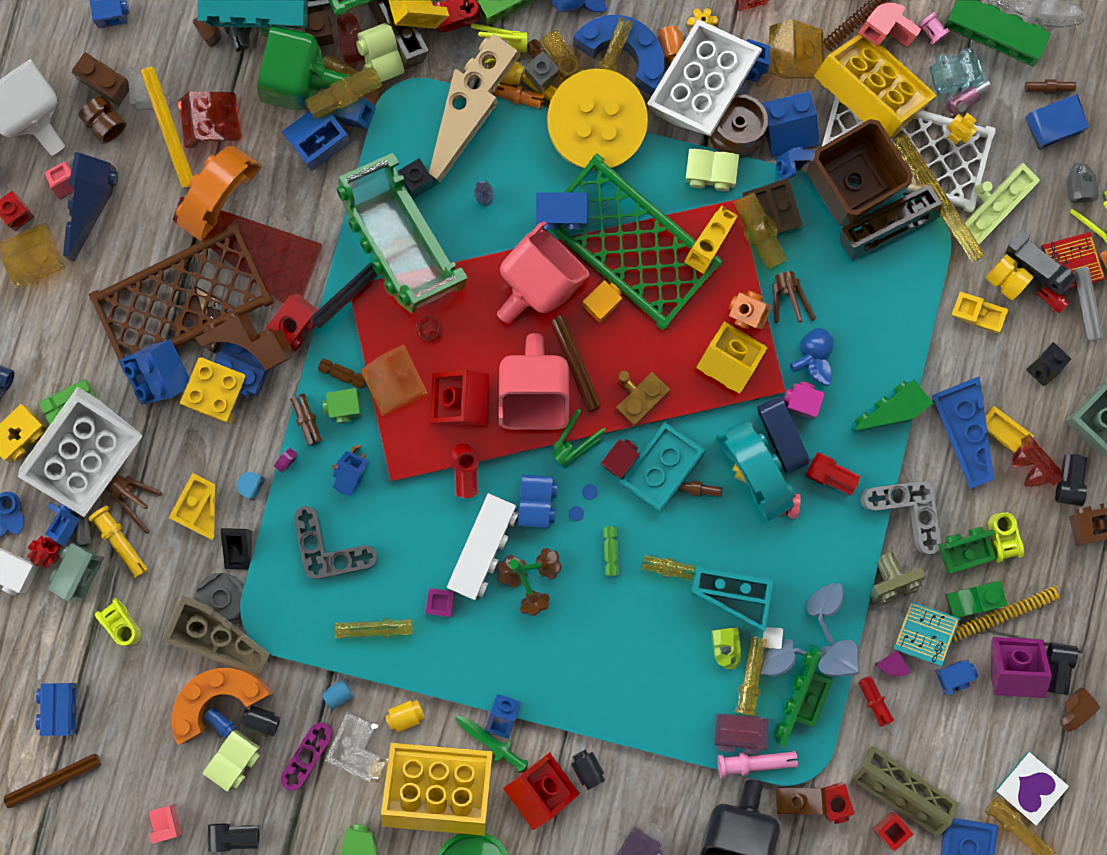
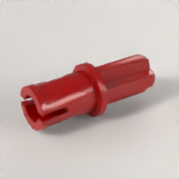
[858,676,894,727]

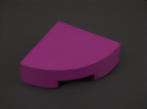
[875,650,911,676]

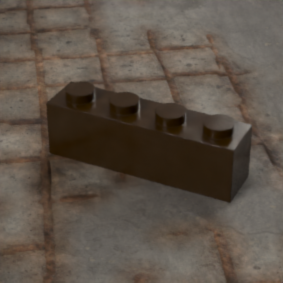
[368,0,429,70]

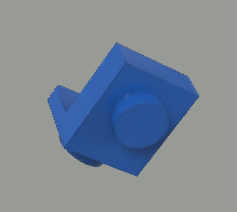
[776,147,814,181]
[46,502,80,546]

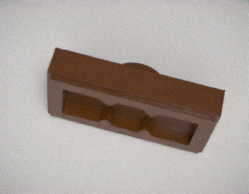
[776,787,827,815]

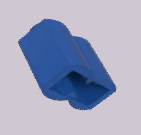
[518,474,558,528]

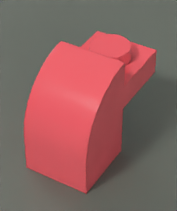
[858,3,921,48]

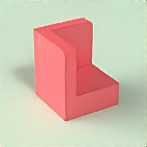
[149,804,182,844]

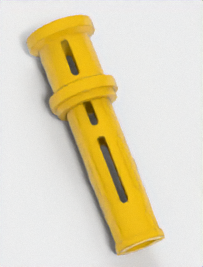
[88,505,148,578]

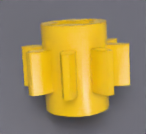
[946,113,978,145]

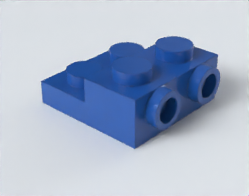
[214,342,270,398]

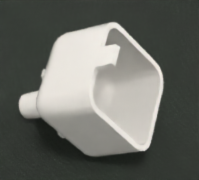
[0,59,65,156]

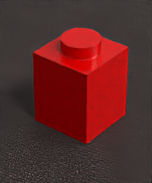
[872,812,914,852]

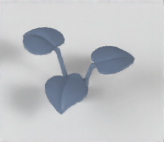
[758,582,860,676]

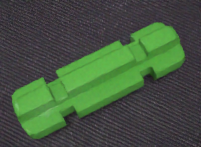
[603,526,619,576]

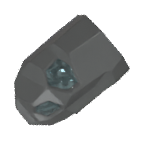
[1067,163,1099,203]

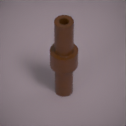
[1024,79,1076,94]
[678,481,723,497]

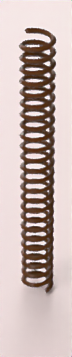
[821,0,890,51]

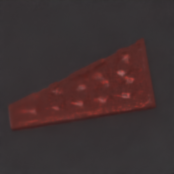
[172,197,322,304]

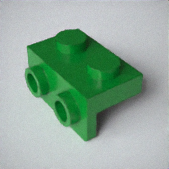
[938,526,996,574]

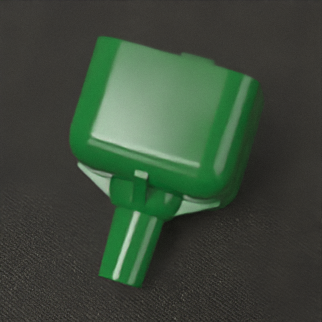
[257,25,353,110]

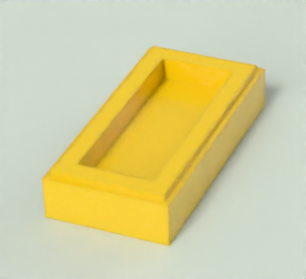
[985,406,1034,457]

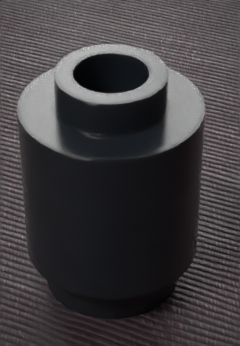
[240,705,281,737]
[571,749,605,790]

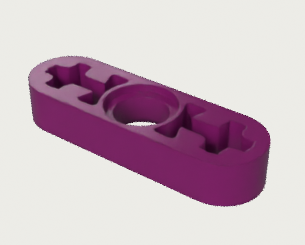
[281,722,333,791]

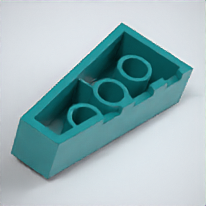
[197,0,308,29]

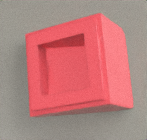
[45,161,74,198]

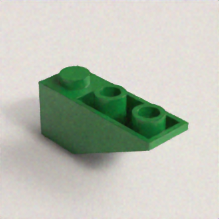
[851,379,933,432]

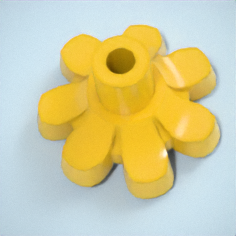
[686,8,719,33]

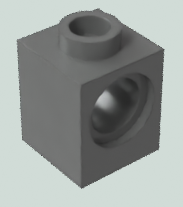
[524,51,560,94]

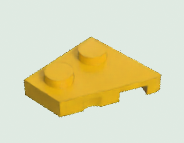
[169,473,216,540]

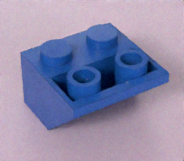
[281,103,350,171]
[119,339,190,405]

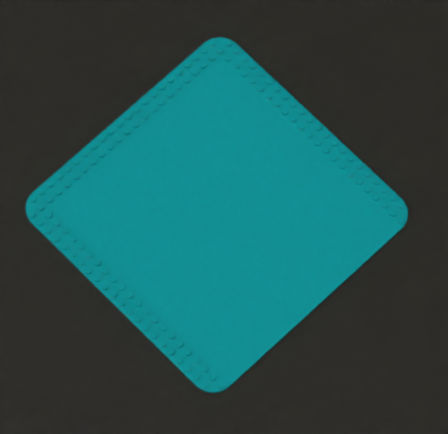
[240,78,951,786]

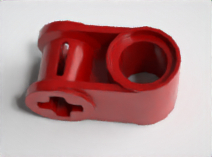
[433,0,480,33]

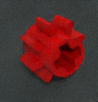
[27,536,60,569]

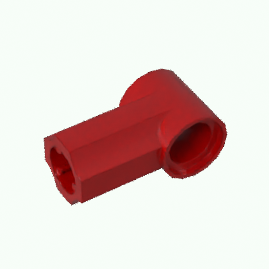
[452,443,479,498]
[805,453,861,496]

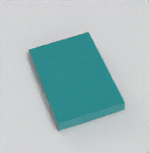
[620,422,706,513]

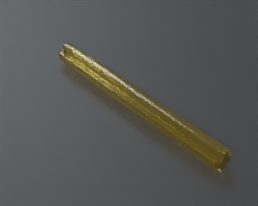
[894,133,984,262]

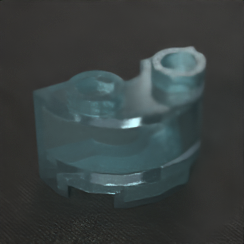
[929,48,984,95]

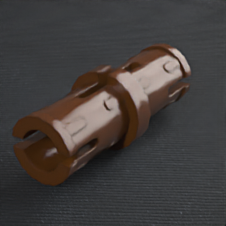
[290,393,323,446]

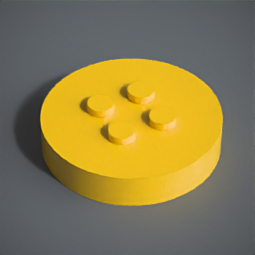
[547,69,648,171]

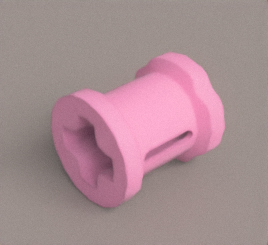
[918,12,950,46]

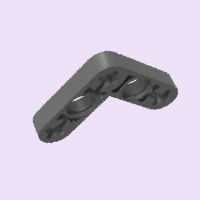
[294,506,378,579]

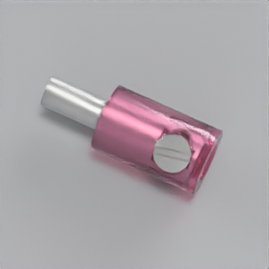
[945,80,992,117]

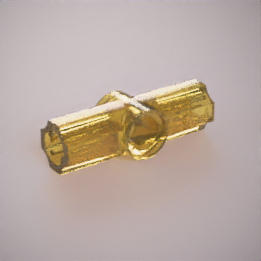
[539,30,583,81]
[305,66,383,119]
[734,192,787,270]

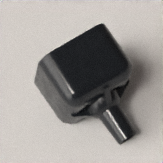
[699,780,780,855]

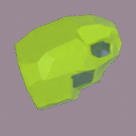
[711,627,741,669]

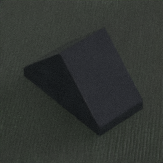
[220,528,253,570]

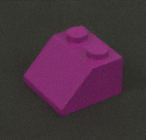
[991,637,1052,698]

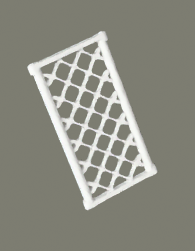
[821,95,995,213]

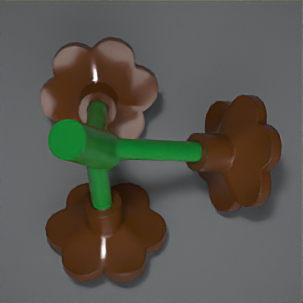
[497,548,562,616]

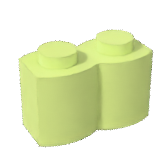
[356,23,404,83]
[685,149,739,191]
[202,730,261,792]

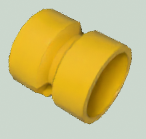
[985,254,1034,301]

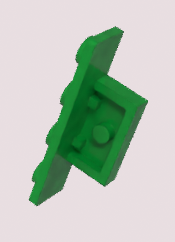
[774,644,833,748]

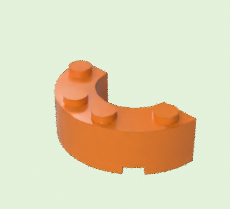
[175,146,262,241]
[172,667,274,745]

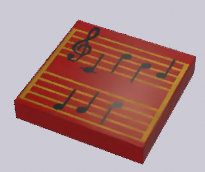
[1041,232,1105,290]

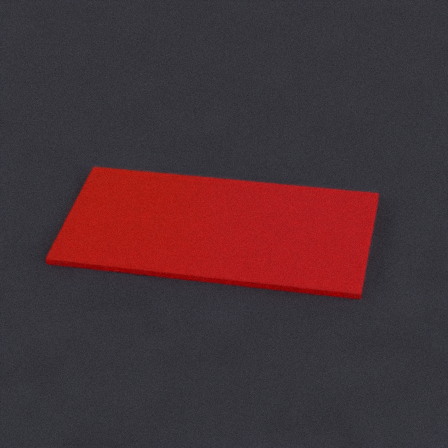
[351,199,785,482]

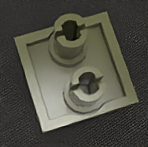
[870,552,926,605]

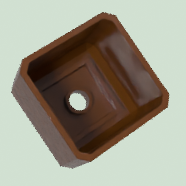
[806,119,913,227]

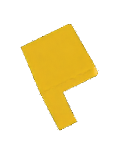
[388,0,449,29]

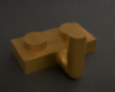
[616,371,670,426]

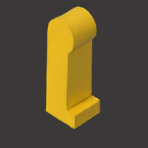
[684,206,738,274]

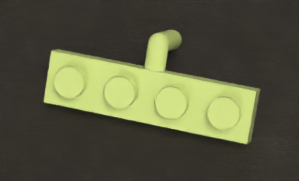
[953,163,1040,251]

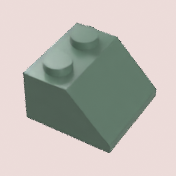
[49,543,104,603]

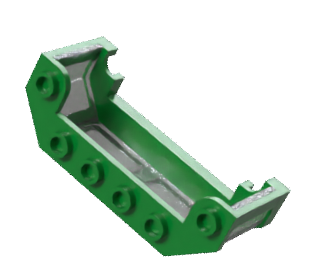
[336,153,468,314]

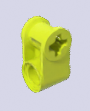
[988,513,1024,563]
[95,598,141,646]

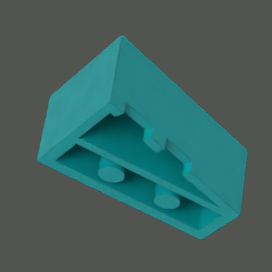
[690,567,774,632]

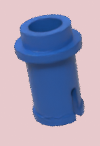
[203,707,236,739]

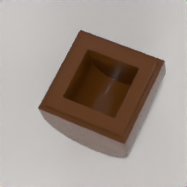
[193,18,221,47]

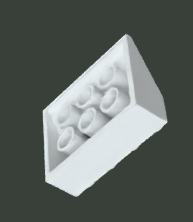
[647,20,762,136]
[18,387,142,517]

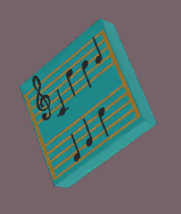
[893,601,961,667]

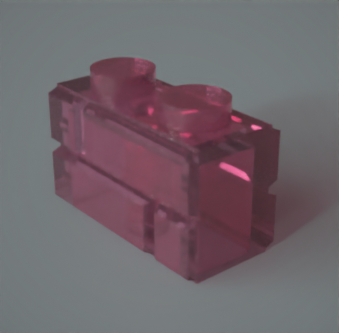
[713,713,769,754]

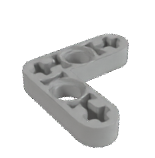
[860,481,941,554]

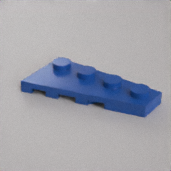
[932,376,994,489]

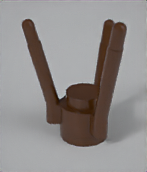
[772,271,816,323]
[107,474,162,534]

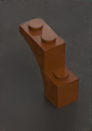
[196,312,295,370]

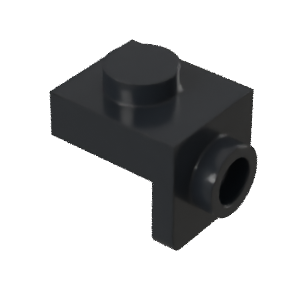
[1026,342,1071,386]

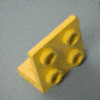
[180,357,246,425]

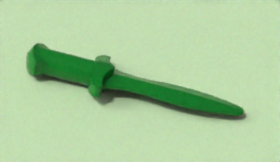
[455,716,528,773]

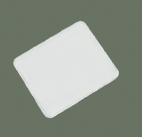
[762,627,783,649]

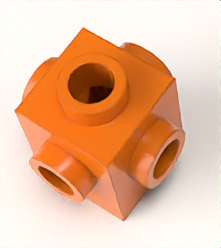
[729,290,772,329]

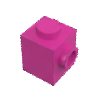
[783,382,825,420]

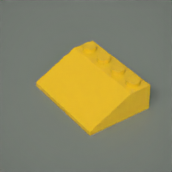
[814,34,937,139]
[381,743,493,836]

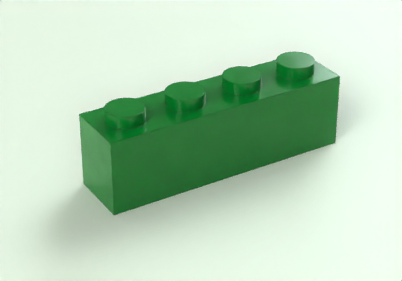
[944,0,1051,67]

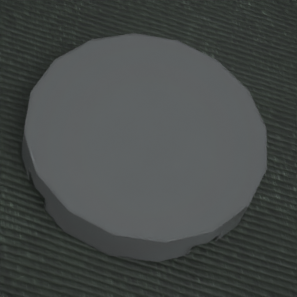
[195,573,244,622]

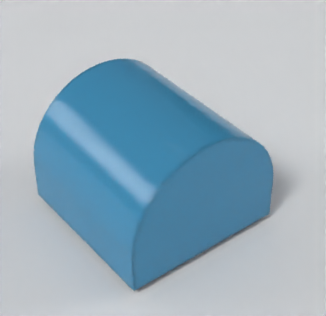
[237,472,265,500]
[322,679,355,711]

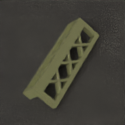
[851,746,959,837]

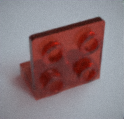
[178,91,242,148]

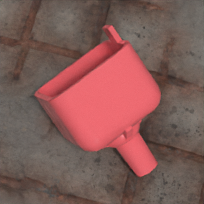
[497,221,590,324]
[499,333,569,429]

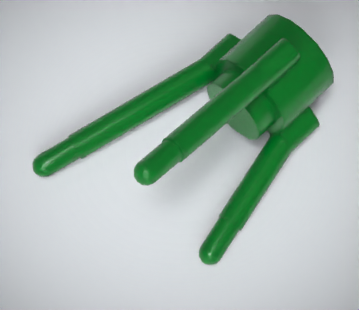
[552,409,606,468]

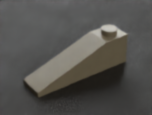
[163,596,269,676]

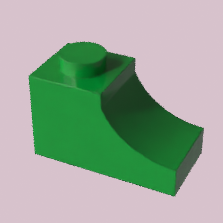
[945,580,1008,618]

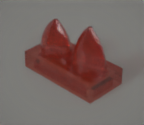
[1012,434,1062,487]

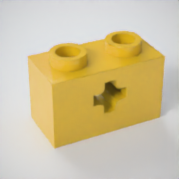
[0,404,48,463]

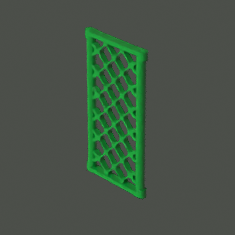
[550,153,723,331]

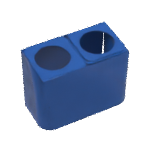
[1025,94,1089,149]

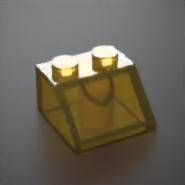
[769,19,824,79]
[0,222,65,288]

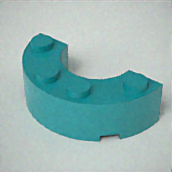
[716,421,796,522]

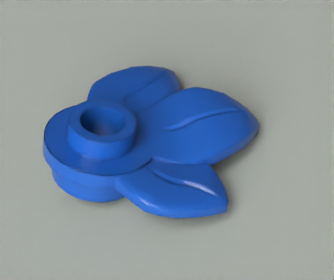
[0,492,24,537]

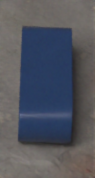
[757,397,810,474]

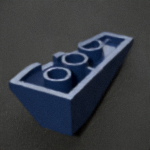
[63,152,118,261]

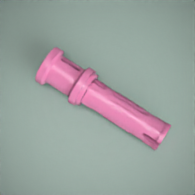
[718,751,798,779]

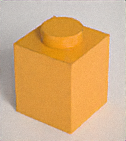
[582,280,622,323]

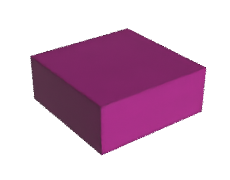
[425,588,455,617]

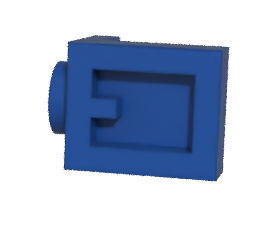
[484,694,521,739]

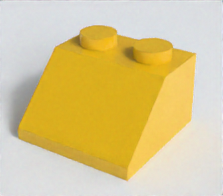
[696,321,768,394]

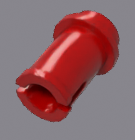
[1036,286,1069,314]

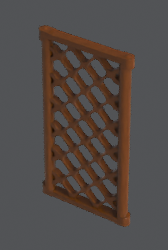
[89,222,274,373]

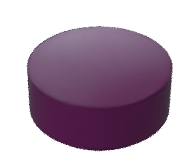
[274,448,298,473]

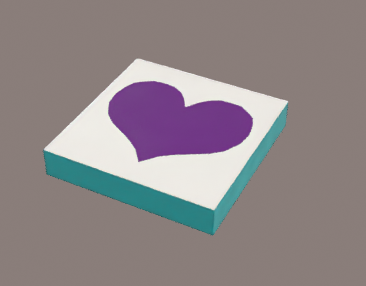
[995,752,1069,826]

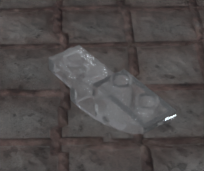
[992,0,1088,28]

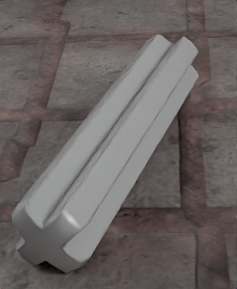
[1074,267,1103,341]

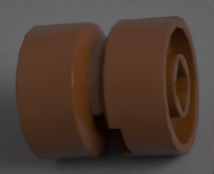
[79,96,126,144]

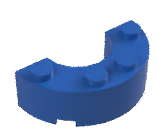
[573,15,664,96]

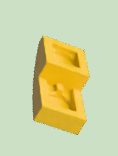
[952,292,1008,334]

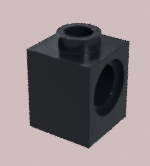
[398,158,434,198]

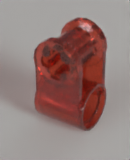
[336,13,365,64]

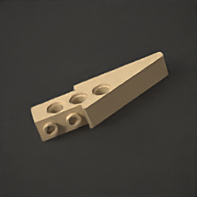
[429,34,520,183]

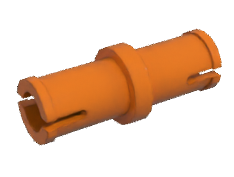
[493,83,545,110]

